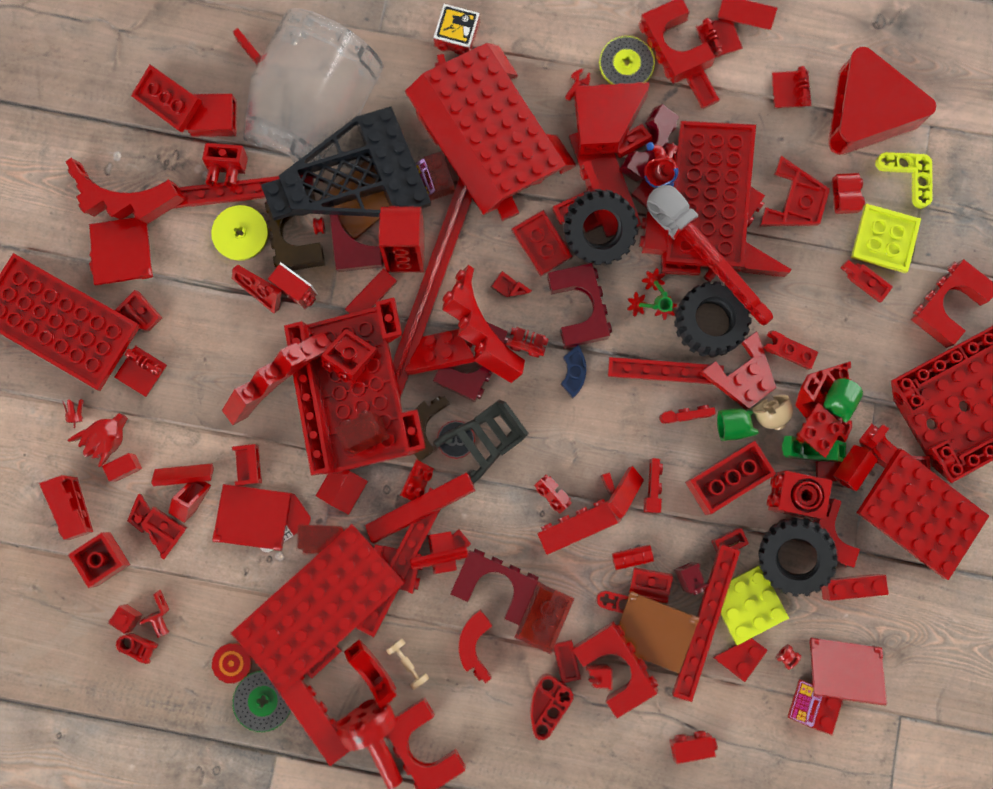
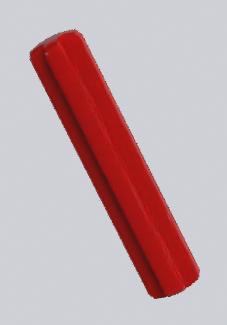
[410,547,468,570]

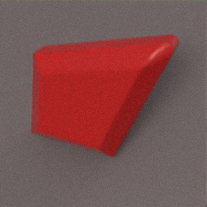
[127,494,151,533]

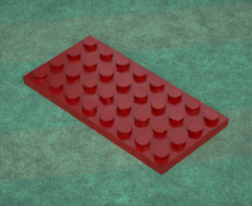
[666,121,756,269]
[0,253,141,391]
[231,524,405,694]

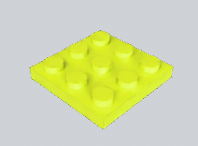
[851,204,921,273]
[720,565,789,645]

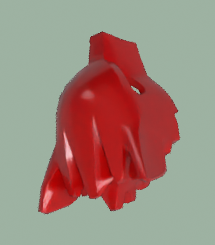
[67,413,128,467]

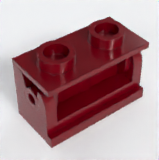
[674,562,709,595]

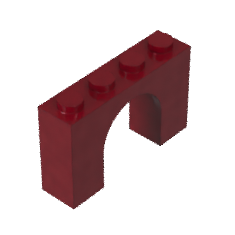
[547,263,612,349]
[433,322,509,402]
[450,548,541,627]

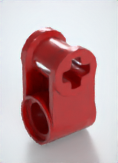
[116,633,158,664]

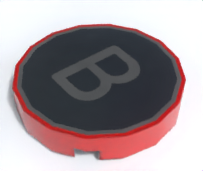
[437,420,475,459]

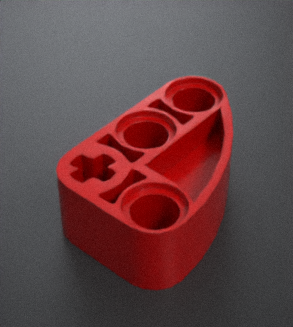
[530,673,573,740]

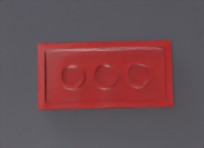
[131,65,202,133]

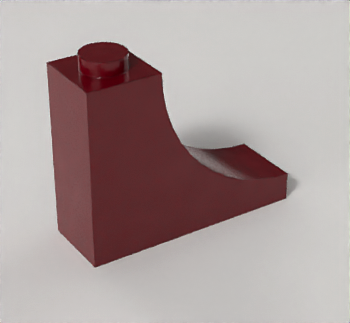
[330,215,384,272]

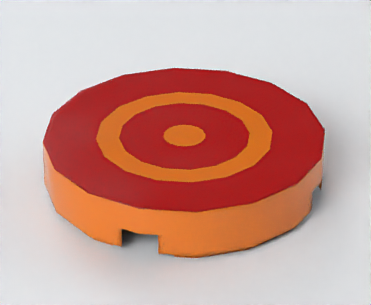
[212,643,252,684]

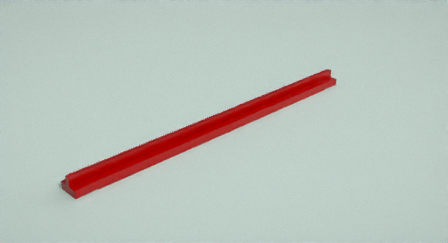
[393,178,472,399]

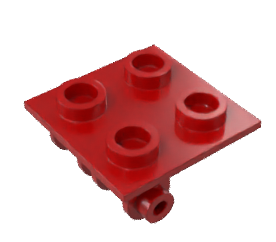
[696,18,743,58]
[772,66,812,108]
[506,327,549,357]
[114,345,167,397]
[796,403,844,458]
[400,459,434,501]

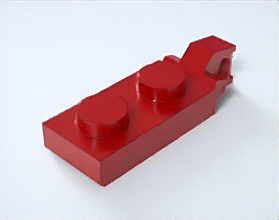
[840,260,893,303]

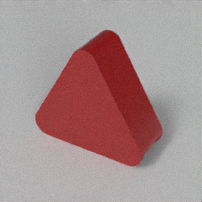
[828,47,936,155]

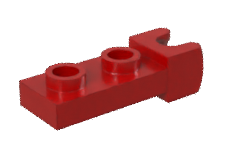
[762,330,818,370]
[643,458,663,513]

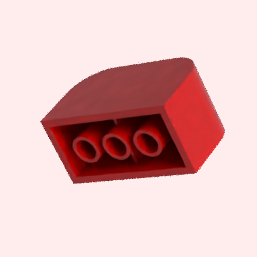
[379,206,425,273]

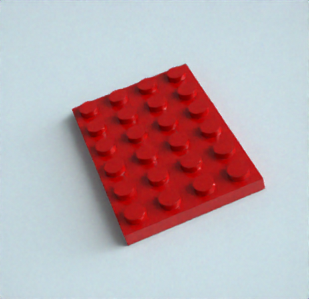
[856,448,989,580]

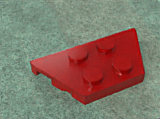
[405,329,475,375]

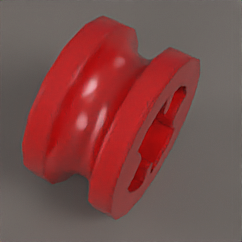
[313,217,325,235]

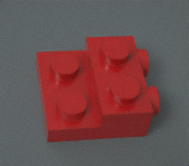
[321,329,377,383]

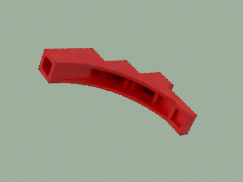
[65,158,185,224]
[442,265,525,383]
[222,332,332,425]

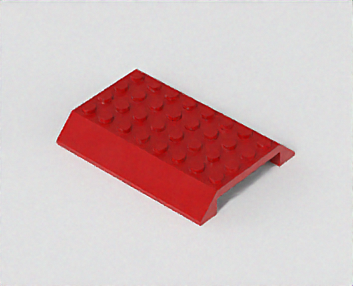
[405,43,577,216]
[284,297,425,476]

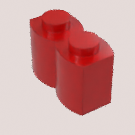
[832,173,865,214]

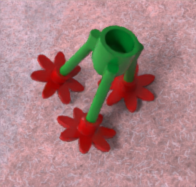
[627,268,677,320]

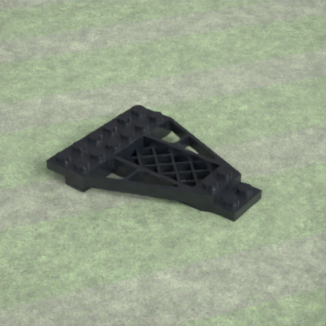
[261,106,431,221]

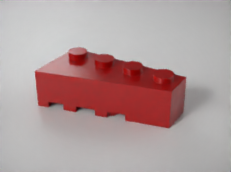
[537,499,622,555]

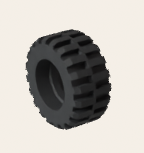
[563,189,639,266]
[674,281,752,357]
[759,517,838,597]

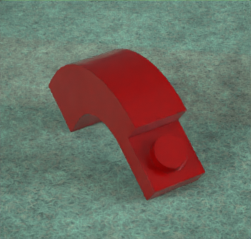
[859,424,898,468]
[813,499,860,568]
[458,609,492,683]
[344,639,397,709]

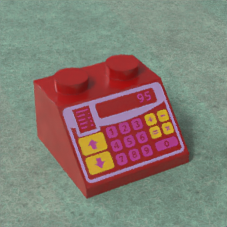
[787,679,843,735]

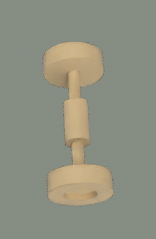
[386,639,429,690]

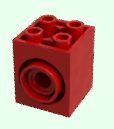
[767,470,832,520]

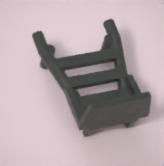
[433,400,529,484]

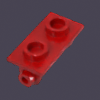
[534,475,572,514]

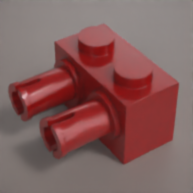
[202,143,248,188]

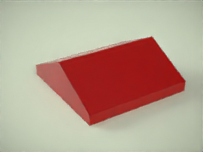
[315,470,368,515]

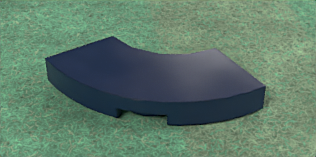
[561,345,587,399]

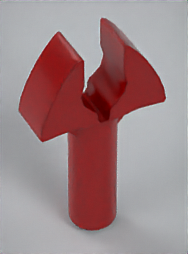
[565,68,590,101]

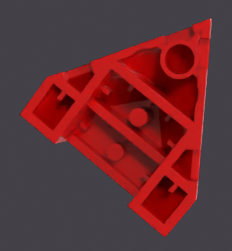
[795,361,852,442]

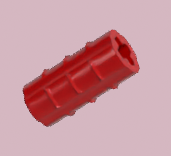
[611,545,654,570]

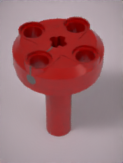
[335,699,403,789]

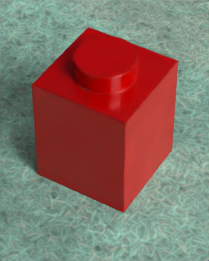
[108,604,143,634]

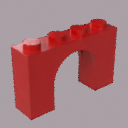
[639,0,715,84]
[910,259,993,348]
[573,621,659,719]
[385,697,466,789]

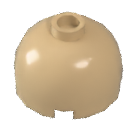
[753,395,793,430]

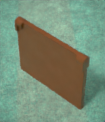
[319,157,389,240]
[619,592,699,673]

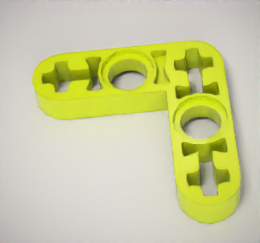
[875,152,932,209]

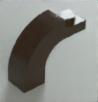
[414,396,450,461]

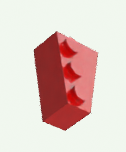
[39,475,94,540]

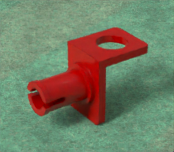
[139,590,170,638]

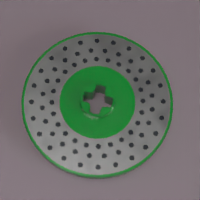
[232,670,291,732]

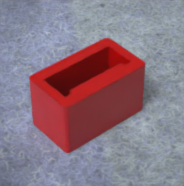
[102,453,142,482]
[711,528,749,552]

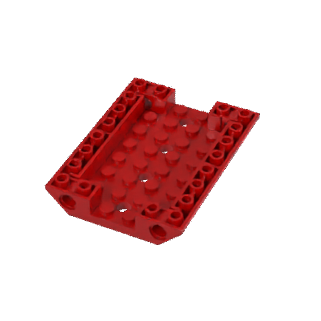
[891,326,993,483]

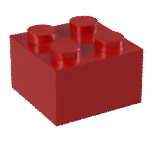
[68,532,131,588]

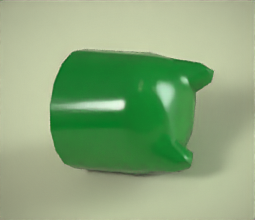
[823,378,863,423]
[717,408,759,441]

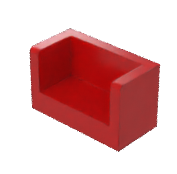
[232,444,262,486]

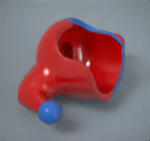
[644,142,679,188]

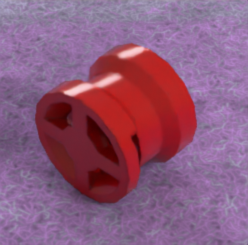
[776,644,801,670]

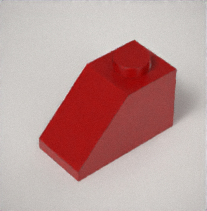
[168,482,211,523]

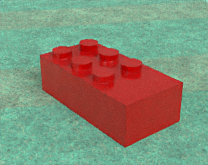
[685,441,776,515]

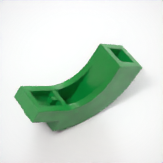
[782,436,846,462]

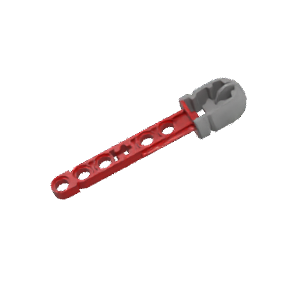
[647,185,773,325]

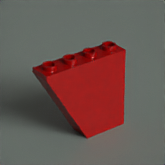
[574,82,650,155]

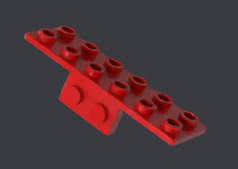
[569,132,641,238]

